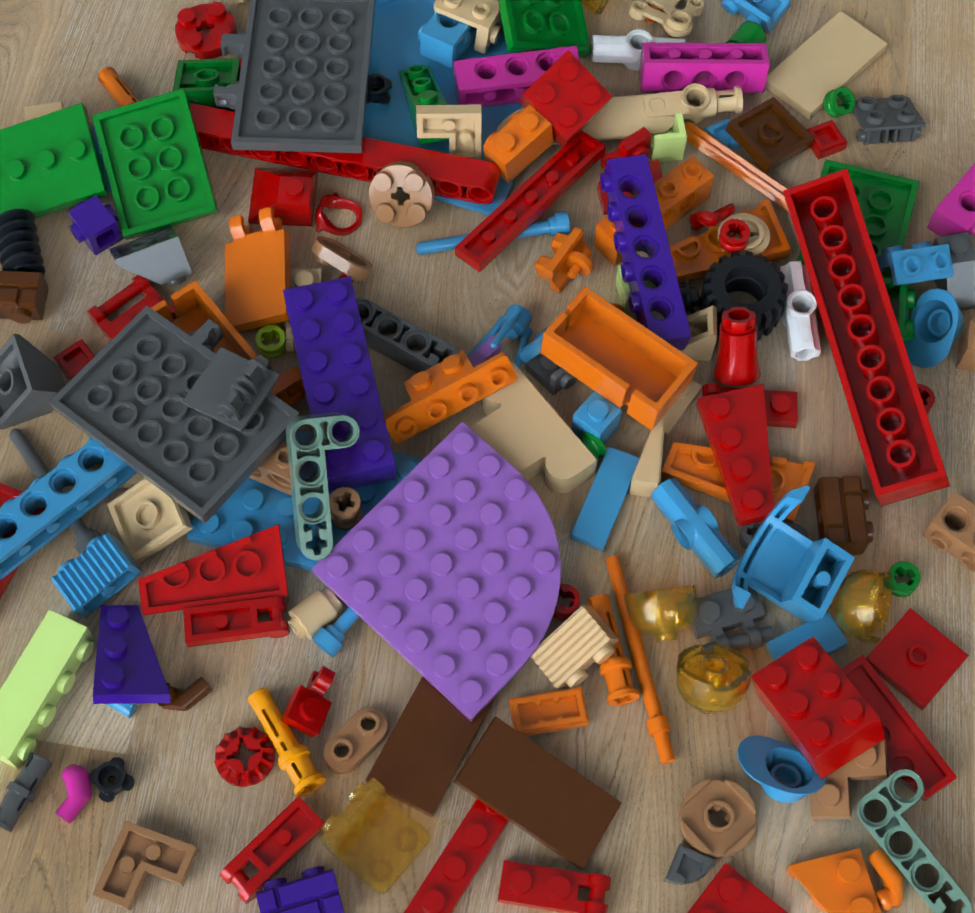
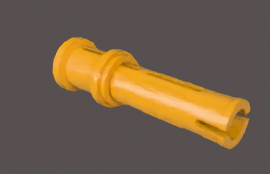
[247,687,326,797]

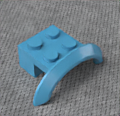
[731,485,855,623]

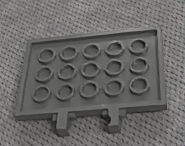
[213,0,376,153]
[49,306,301,523]

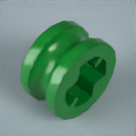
[823,87,855,118]
[581,432,607,463]
[885,561,921,597]

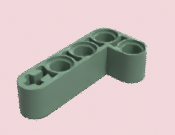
[286,412,360,561]
[857,769,972,913]

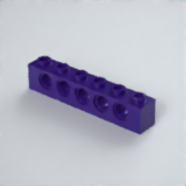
[600,154,691,350]

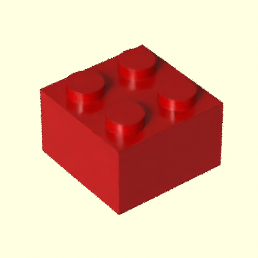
[519,50,613,148]

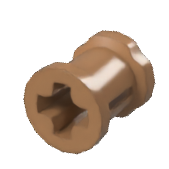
[329,487,363,531]

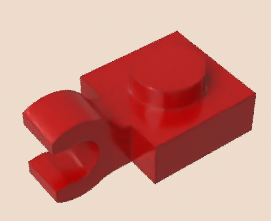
[600,127,652,168]
[281,666,336,738]

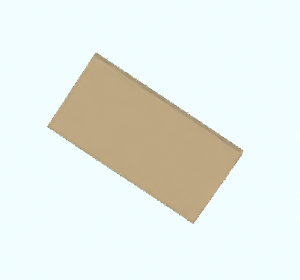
[765,10,888,120]

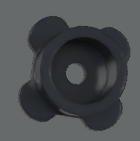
[367,74,392,105]
[679,278,700,314]
[90,757,135,803]

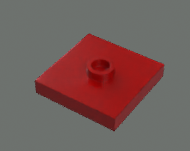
[866,608,969,710]

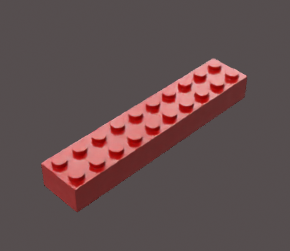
[783,168,950,507]

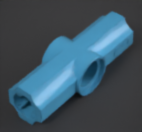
[650,478,741,578]

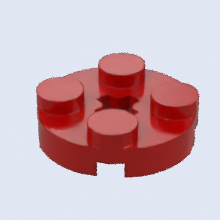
[175,2,237,59]

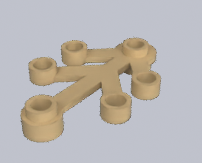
[625,0,705,38]

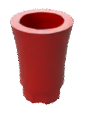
[713,307,761,386]

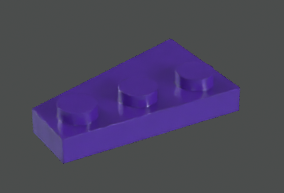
[93,605,171,704]

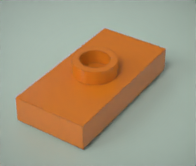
[508,687,589,737]

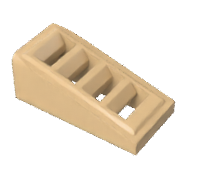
[629,420,665,497]

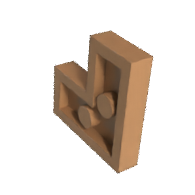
[810,739,889,820]
[92,821,199,911]

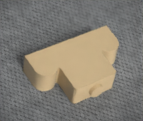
[470,361,597,494]

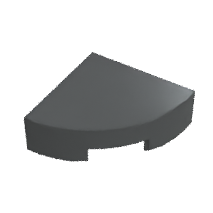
[664,843,716,885]

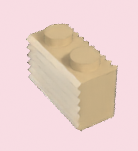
[530,605,619,688]

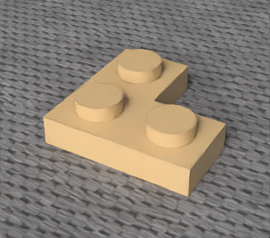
[416,104,482,160]

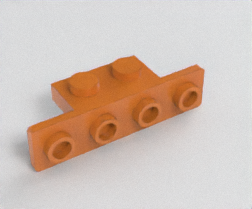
[384,350,518,444]

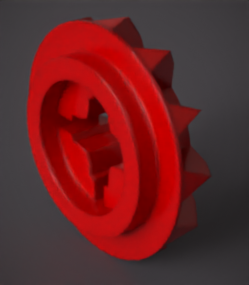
[214,726,275,787]

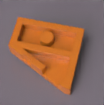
[786,848,881,913]

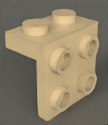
[434,0,502,54]

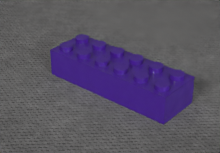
[283,276,396,494]

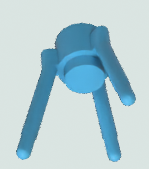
[467,304,533,369]

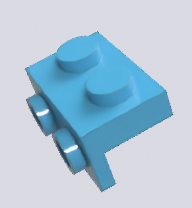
[721,0,791,34]
[876,241,954,286]

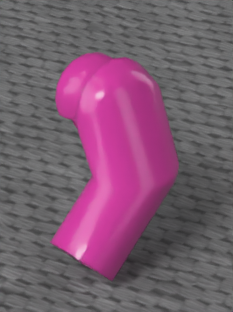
[55,764,92,824]

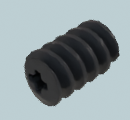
[0,209,45,276]

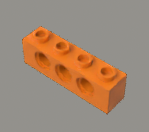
[594,156,715,266]

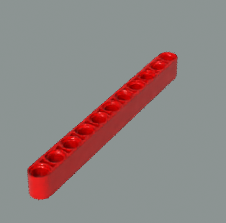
[190,103,501,204]

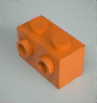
[483,104,553,184]

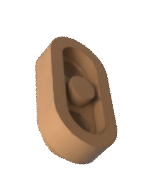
[312,236,373,283]
[323,707,388,774]

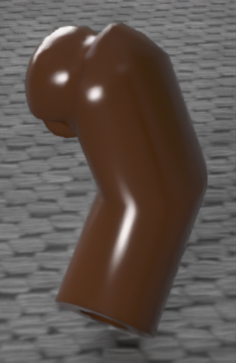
[157,677,213,711]

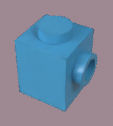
[571,391,622,445]

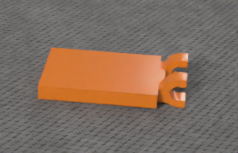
[225,207,291,332]

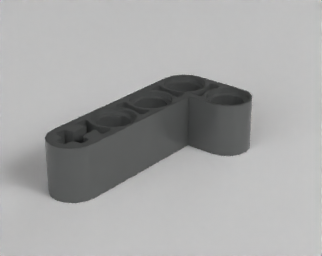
[356,298,459,373]

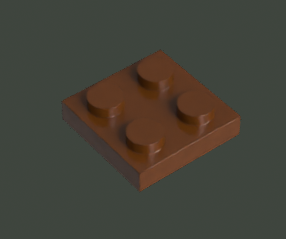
[725,97,815,173]

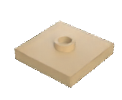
[107,478,193,565]

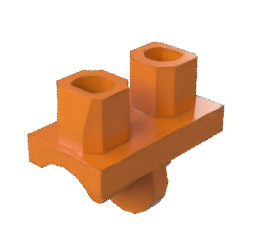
[535,227,594,293]

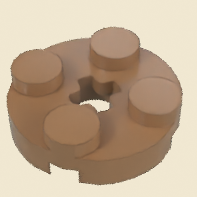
[369,161,435,227]
[678,779,756,859]

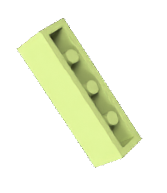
[0,610,95,769]

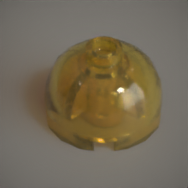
[829,569,892,644]
[623,585,697,642]
[676,645,752,714]

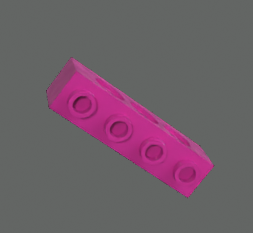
[639,42,770,93]
[453,46,580,108]
[927,163,975,237]

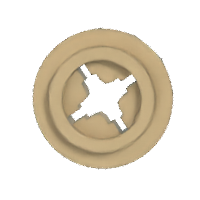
[717,213,770,257]

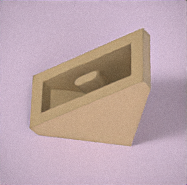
[680,305,717,361]

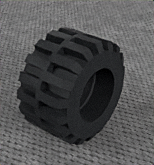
[700,251,788,341]

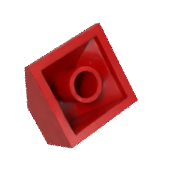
[248,168,318,227]

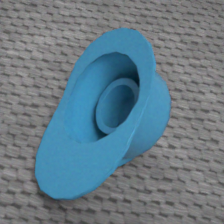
[906,288,964,368]
[737,735,827,803]

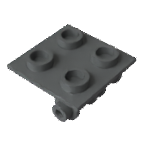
[852,95,926,145]
[182,347,281,432]

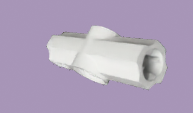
[591,29,685,71]
[778,261,821,361]

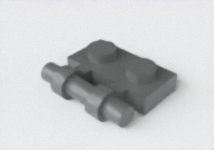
[684,586,775,659]

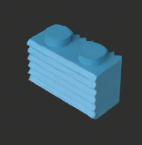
[51,533,143,618]

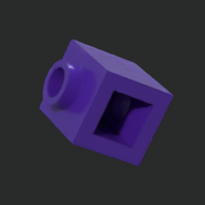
[68,195,123,256]

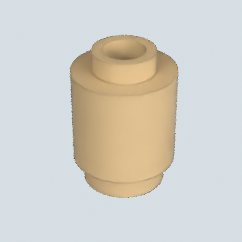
[288,587,343,640]

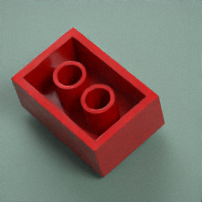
[751,636,885,780]

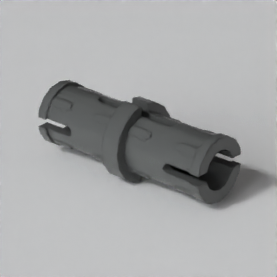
[0,752,52,832]

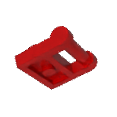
[86,275,177,341]

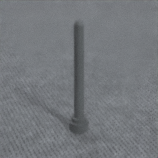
[9,429,101,555]

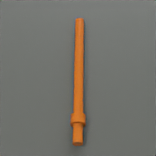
[605,555,676,765]

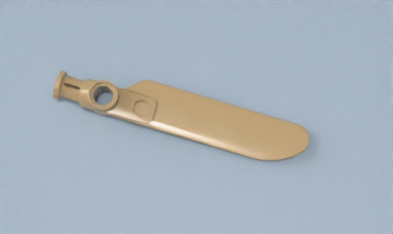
[497,83,743,145]

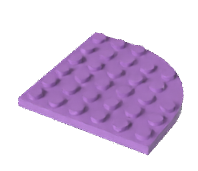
[312,422,561,722]

